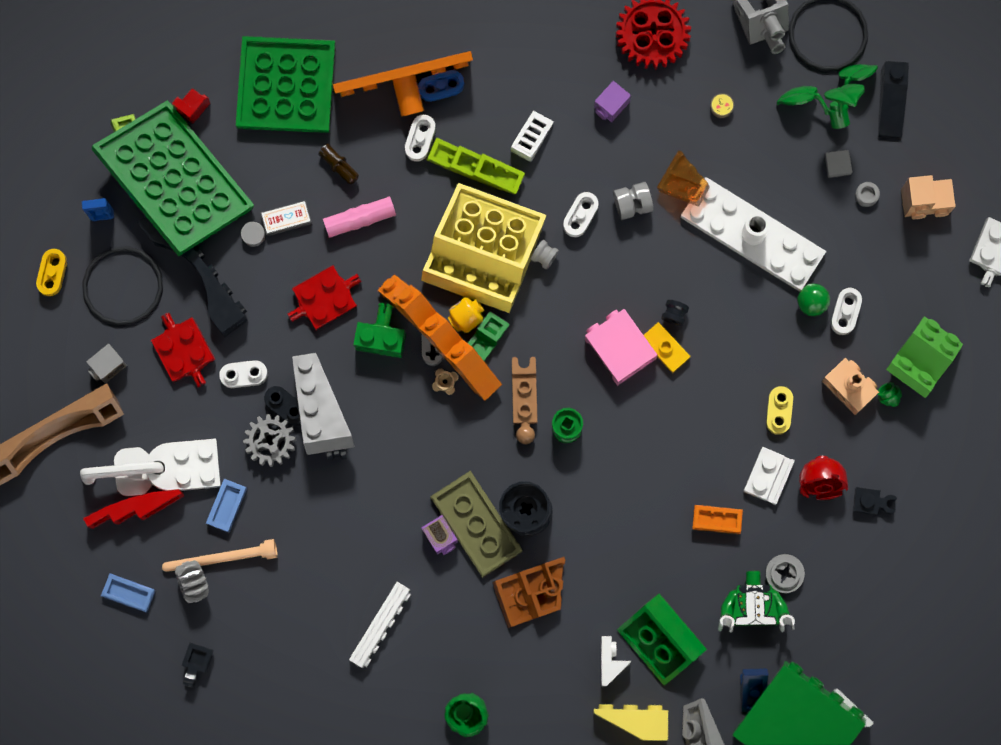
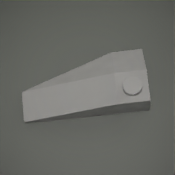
[683,698,724,745]

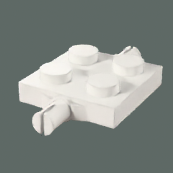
[969,217,1001,287]

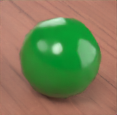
[797,284,830,316]

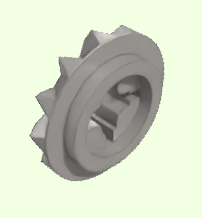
[765,554,805,593]

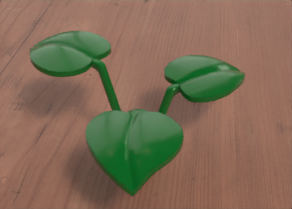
[777,64,878,129]

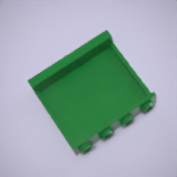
[733,660,866,745]

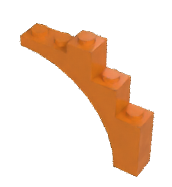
[377,274,502,401]

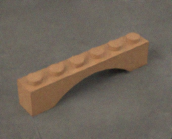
[0,383,124,485]

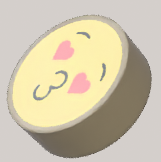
[710,93,734,118]

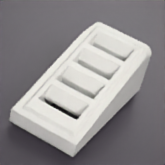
[511,111,554,162]

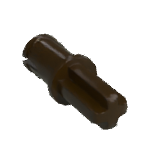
[318,144,359,184]

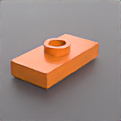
[692,505,743,534]

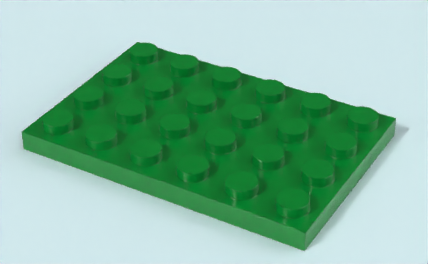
[91,100,254,256]

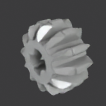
[175,560,209,603]

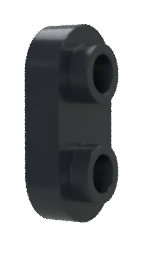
[264,386,301,426]

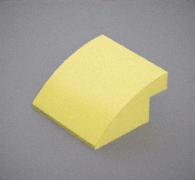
[421,183,547,313]

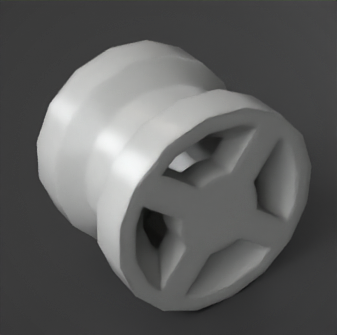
[531,240,559,270]

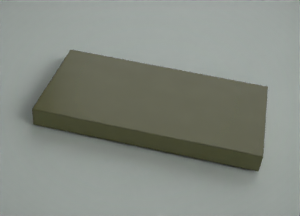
[430,471,523,578]

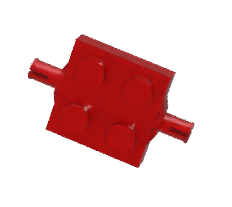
[287,265,362,330]
[151,313,216,387]

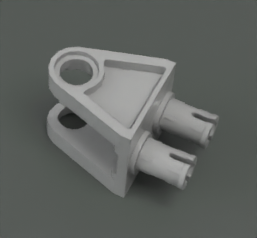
[732,0,789,54]

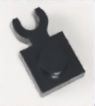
[853,487,897,515]

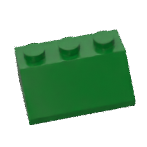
[617,594,707,686]

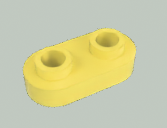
[766,386,793,435]

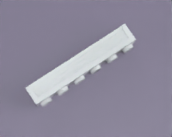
[349,582,411,668]

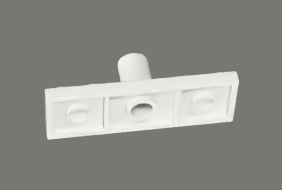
[680,177,826,292]

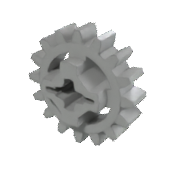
[243,414,296,467]

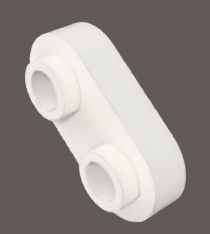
[405,115,436,162]
[563,192,598,237]
[831,288,862,335]
[220,360,268,388]

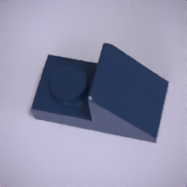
[740,669,768,712]

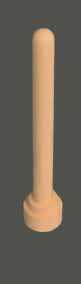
[162,539,278,572]

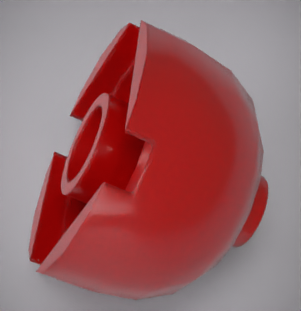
[799,456,848,500]

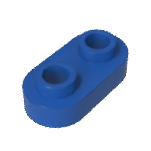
[418,70,464,102]

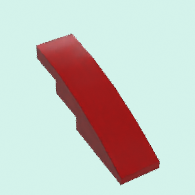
[83,489,184,529]

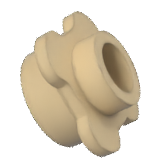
[432,369,458,395]

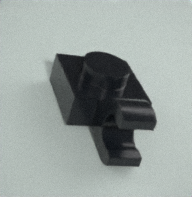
[182,642,214,688]

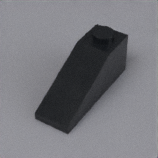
[878,61,909,138]

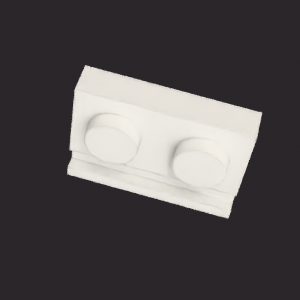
[743,447,795,505]

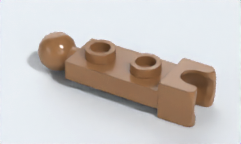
[512,357,537,444]

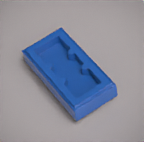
[82,198,114,221]

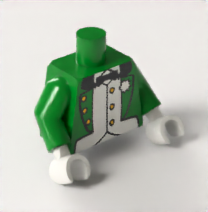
[718,571,795,633]

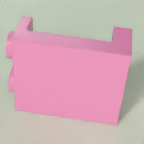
[585,309,657,386]

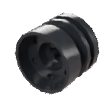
[499,481,553,536]

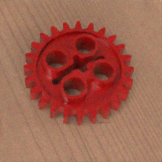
[615,0,691,69]

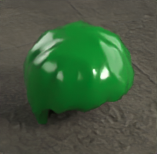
[444,693,489,737]

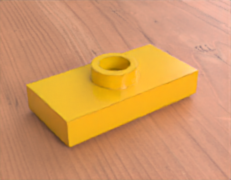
[644,322,691,373]

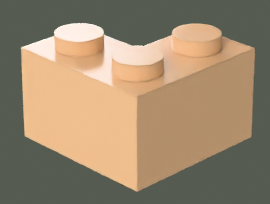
[901,175,955,219]

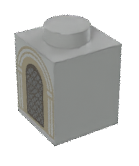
[86,344,127,383]

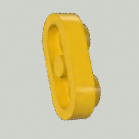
[36,249,67,296]

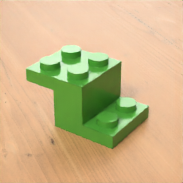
[886,316,963,398]

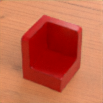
[172,89,210,124]

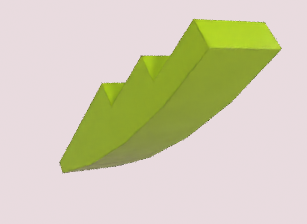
[426,138,525,195]

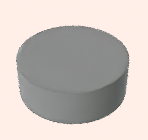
[855,182,880,207]
[241,222,265,247]

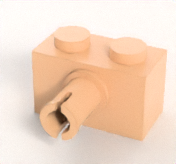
[822,358,879,415]

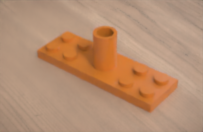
[333,51,473,116]

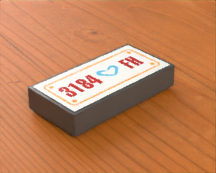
[260,200,312,236]

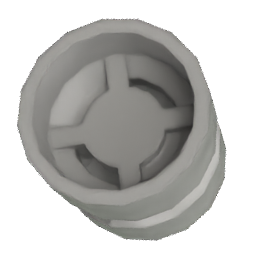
[613,182,654,220]

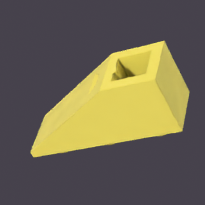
[593,704,668,741]

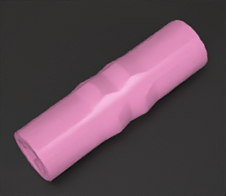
[323,196,396,238]

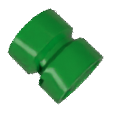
[552,408,583,443]

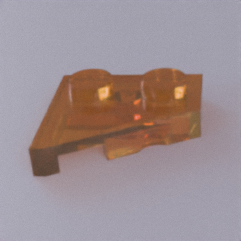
[657,150,710,207]

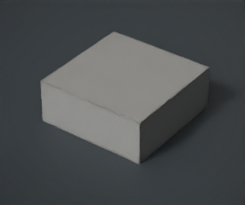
[824,150,852,178]

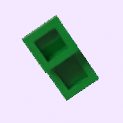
[468,312,510,362]

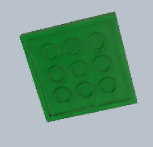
[235,36,336,133]

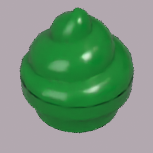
[878,382,902,407]

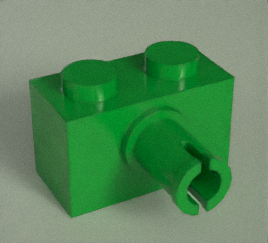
[353,303,406,358]

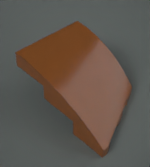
[492,557,565,628]

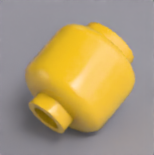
[448,297,484,333]

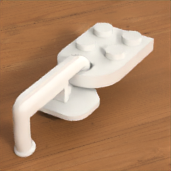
[80,439,220,496]

